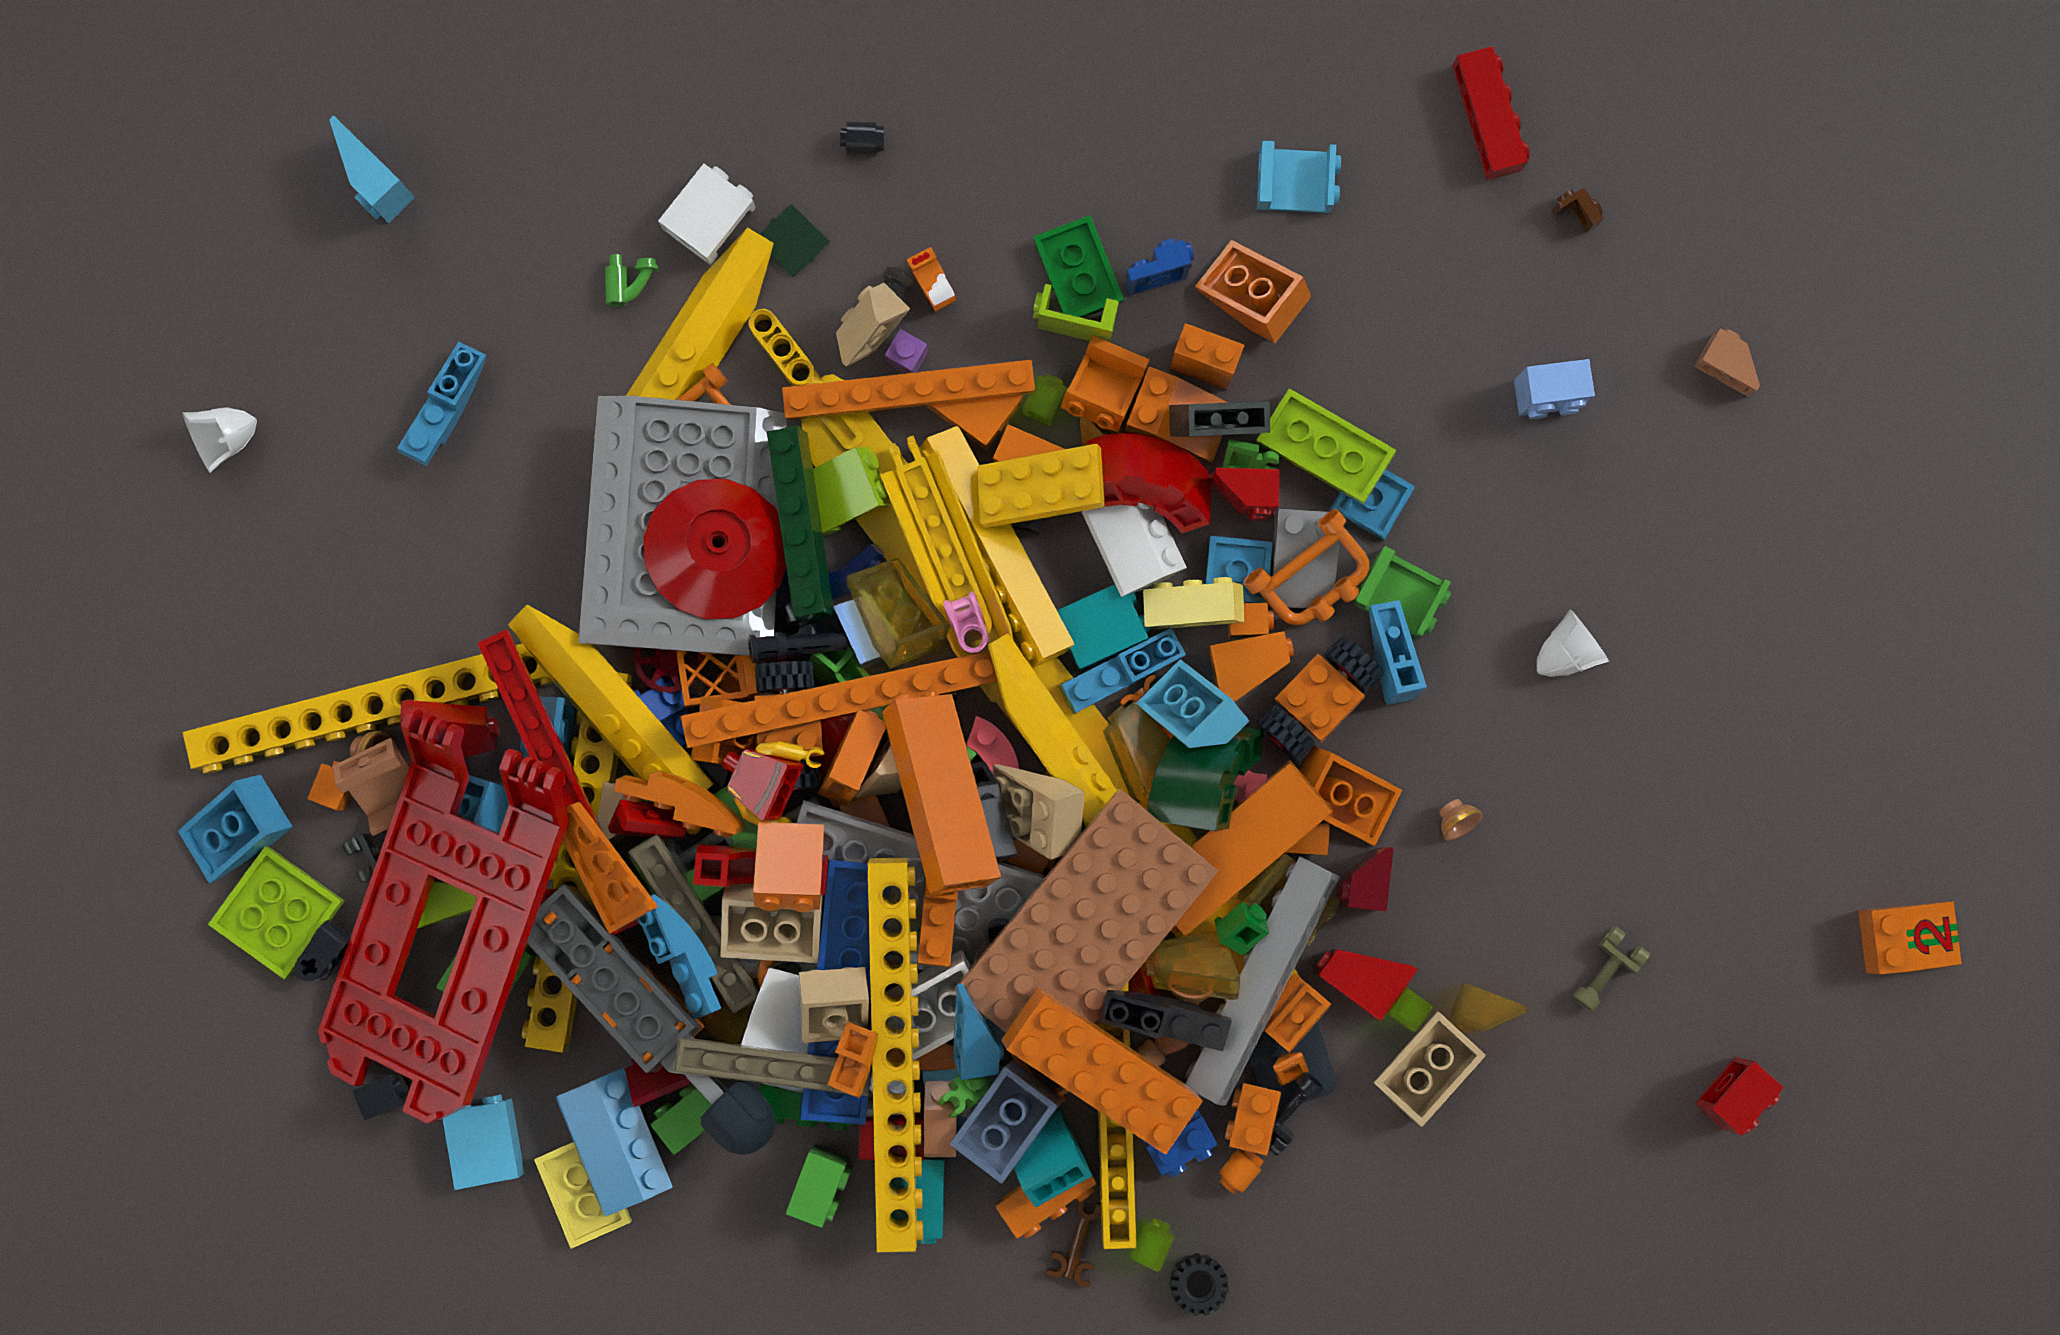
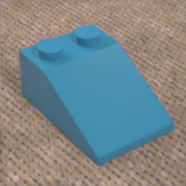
[178,775,293,884]

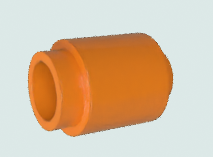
[1218,1149,1265,1194]

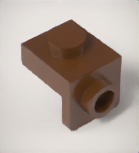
[1552,188,1604,233]

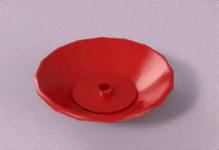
[643,479,787,620]

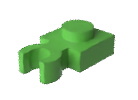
[1222,439,1279,469]
[938,1074,993,1118]

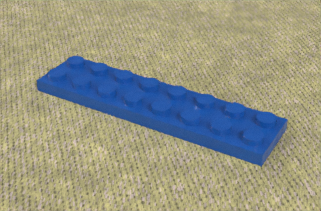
[800,859,892,1125]

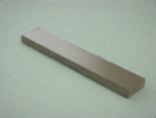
[629,834,759,1014]
[673,1037,873,1096]

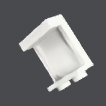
[658,164,756,266]

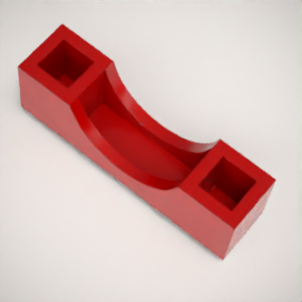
[693,844,829,895]

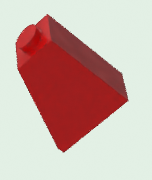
[400,700,500,758]
[1315,949,1418,1021]

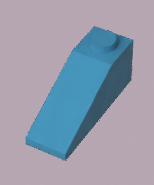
[1369,600,1427,705]
[953,984,1004,1080]

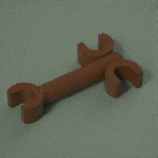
[1046,1199,1101,1287]

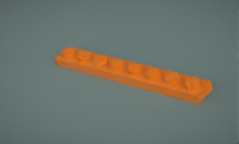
[782,360,1035,421]

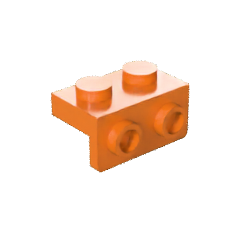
[1225,1083,1281,1156]

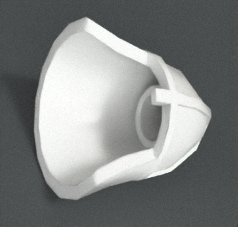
[182,407,257,473]
[1536,609,1609,677]

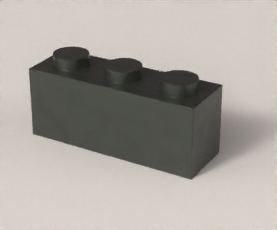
[1169,401,1270,437]

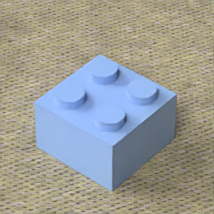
[1514,359,1595,419]

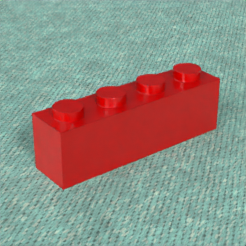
[1452,46,1530,180]

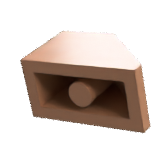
[1694,328,1760,397]
[924,1081,958,1157]

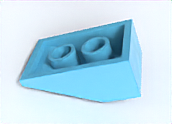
[329,115,415,223]

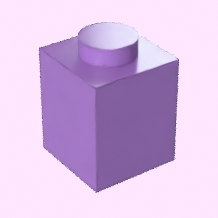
[885,329,929,374]

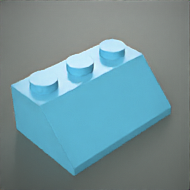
[1136,659,1249,748]

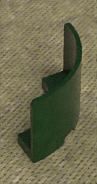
[1147,727,1264,831]

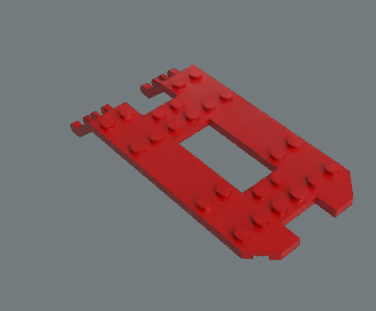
[318,707,569,1124]

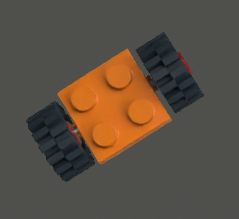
[1257,635,1383,762]
[754,661,823,791]

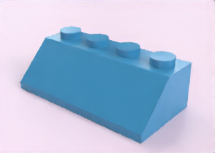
[555,1068,673,1217]

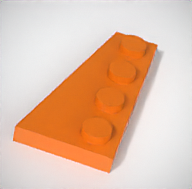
[563,802,658,934]

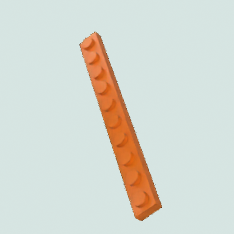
[680,651,998,748]

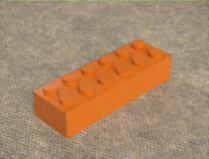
[1001,987,1203,1155]

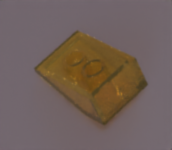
[846,558,951,669]

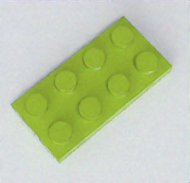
[1257,388,1397,505]

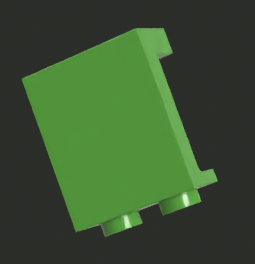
[1351,546,1451,639]

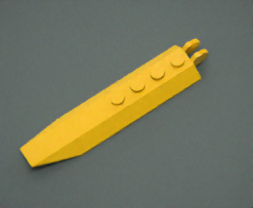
[626,227,774,402]
[880,435,1013,702]
[508,605,714,835]
[988,633,1117,827]

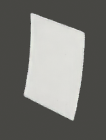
[741,968,808,1093]

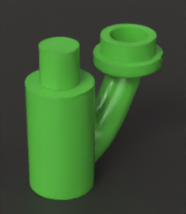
[605,254,658,307]

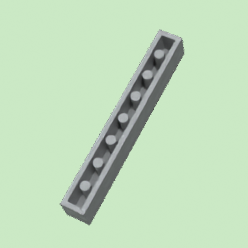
[1185,856,1340,1105]

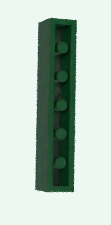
[767,425,835,622]

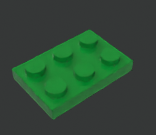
[1033,215,1124,318]

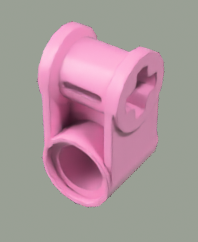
[943,591,989,654]

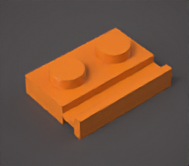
[1264,973,1331,1053]

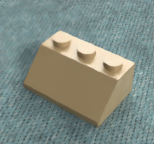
[721,884,823,963]
[1373,1011,1486,1127]

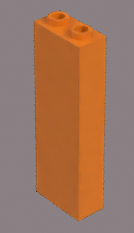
[882,692,1001,895]
[1172,760,1332,936]

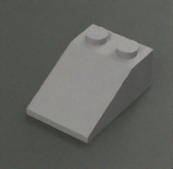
[1269,509,1340,609]

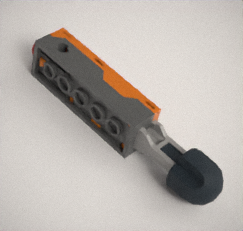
[527,884,775,1155]

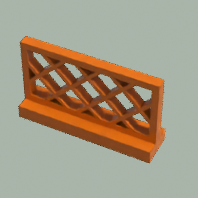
[676,650,761,708]

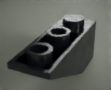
[971,761,1017,860]

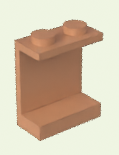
[333,738,410,836]

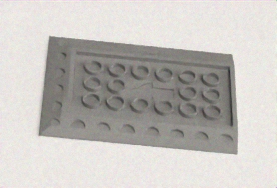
[578,396,787,656]

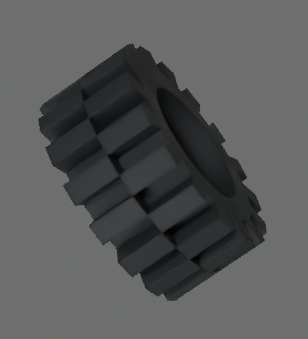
[1169,1253,1229,1316]

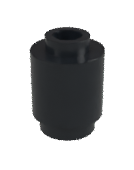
[840,122,884,154]

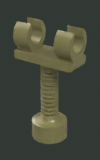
[1572,926,1651,1012]

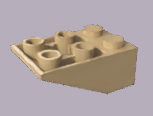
[993,764,1084,859]

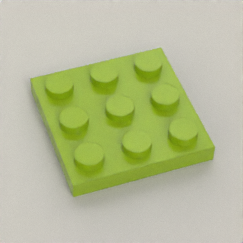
[208,846,344,980]

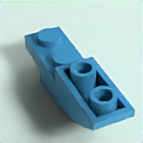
[397,341,487,466]
[1059,628,1186,714]
[637,894,721,1020]

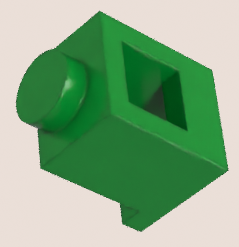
[1214,902,1269,956]

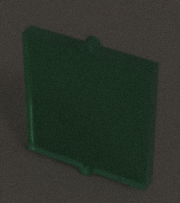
[760,204,830,277]

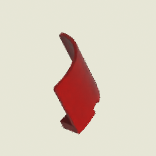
[1086,433,1211,534]

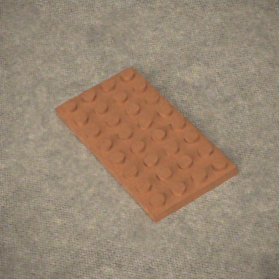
[954,788,1219,1032]

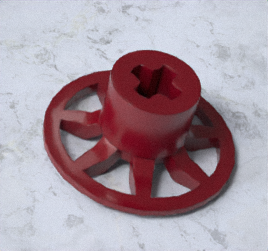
[634,647,703,693]

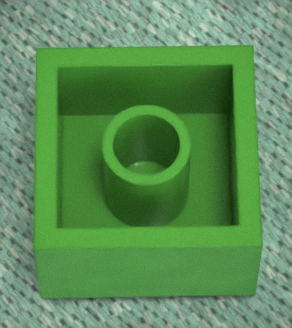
[786,1145,852,1228]

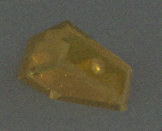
[1449,983,1528,1034]

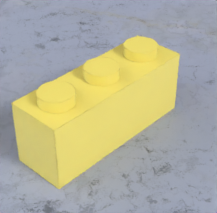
[1143,577,1245,630]

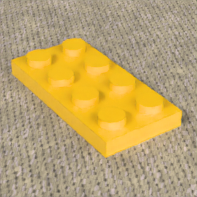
[977,444,1104,528]

